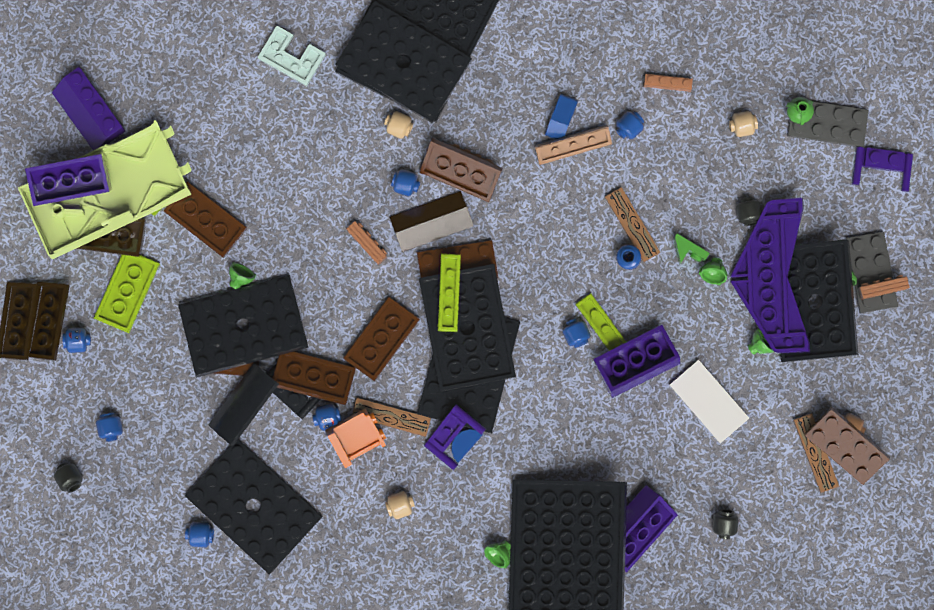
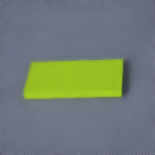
[94,255,160,333]

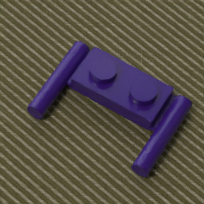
[852,147,913,192]
[424,404,486,471]

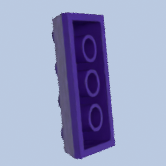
[52,67,126,151]
[25,154,112,206]
[593,325,680,398]
[625,485,678,573]

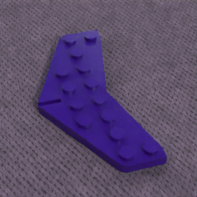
[731,198,810,353]

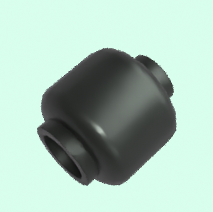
[736,197,762,226]
[54,463,83,493]
[712,509,739,539]

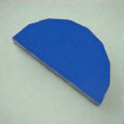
[451,429,483,463]

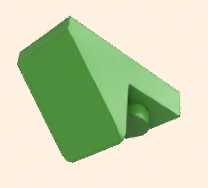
[674,233,710,265]

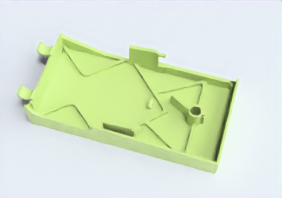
[18,120,192,259]

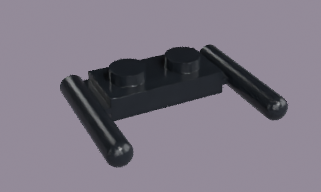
[268,363,321,420]

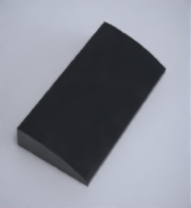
[208,363,279,446]

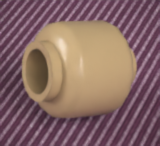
[384,111,414,139]
[729,111,758,137]
[385,491,415,519]

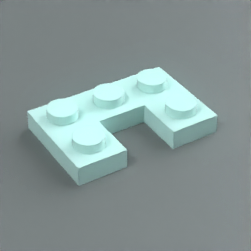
[258,26,326,87]

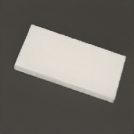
[669,360,749,443]

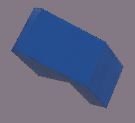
[545,94,578,139]

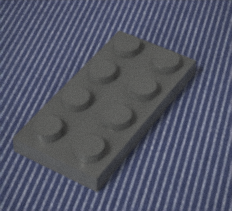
[788,102,869,147]
[846,232,898,314]

